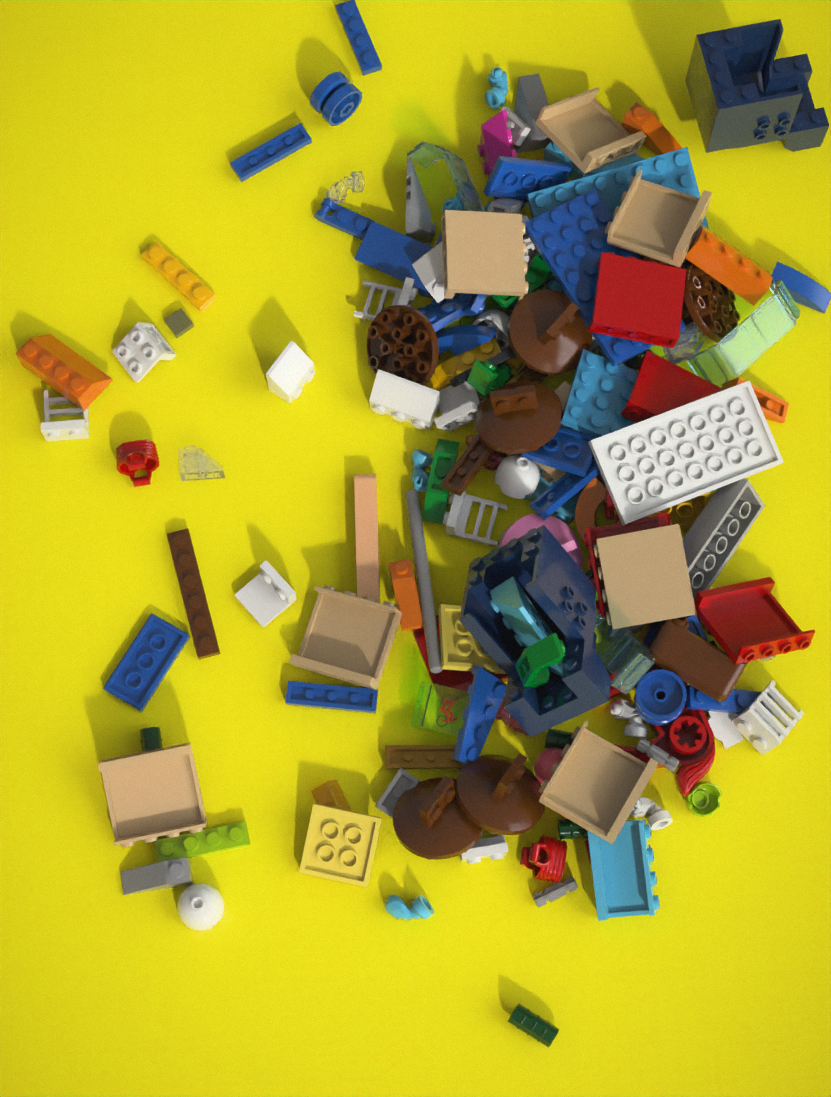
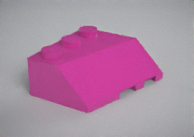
[477,110,517,200]

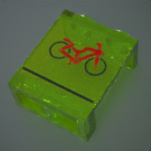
[411,681,470,737]

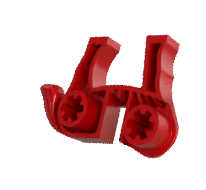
[609,653,715,796]

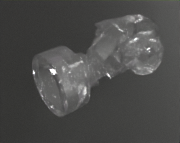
[326,171,364,204]

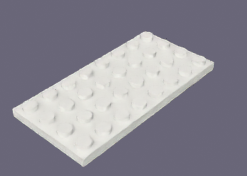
[588,381,784,526]

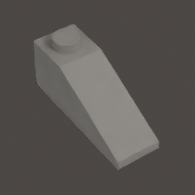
[121,857,193,895]

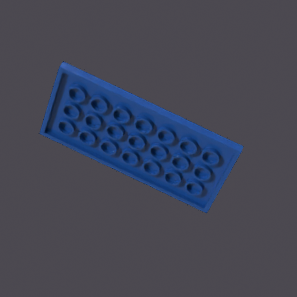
[524,189,686,367]

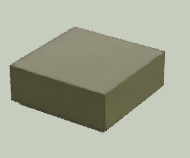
[164,308,194,338]

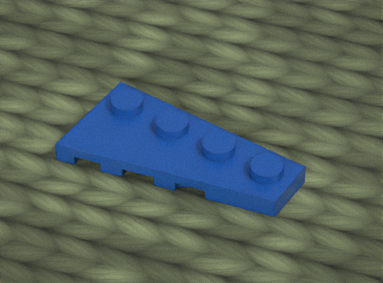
[453,665,507,765]

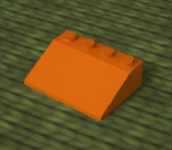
[685,224,773,306]

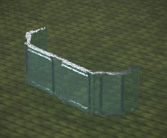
[407,142,485,212]
[683,280,800,386]
[594,597,655,694]

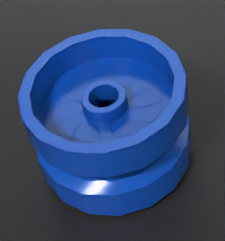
[310,72,362,126]
[634,669,687,726]

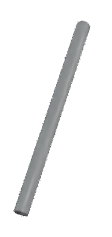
[405,490,443,673]

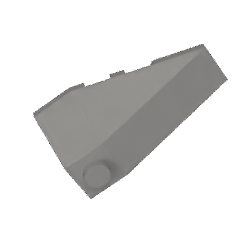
[513,73,552,153]
[406,158,435,243]

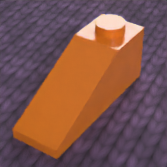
[621,102,682,155]
[722,377,789,423]
[389,559,424,631]

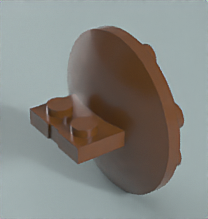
[680,263,740,343]
[508,290,592,375]
[367,305,440,386]
[475,381,563,455]
[455,753,545,835]
[393,775,484,860]

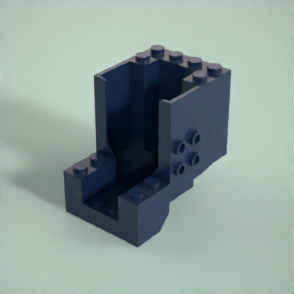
[685,19,829,153]
[459,525,611,737]

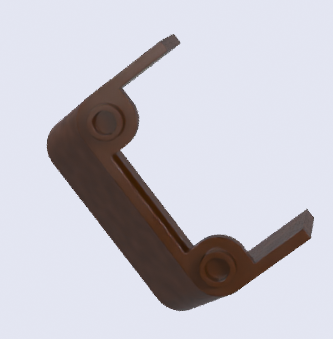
[646,617,749,702]

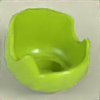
[686,781,722,817]

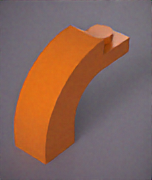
[575,477,608,543]

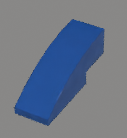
[770,262,831,314]
[435,325,496,356]

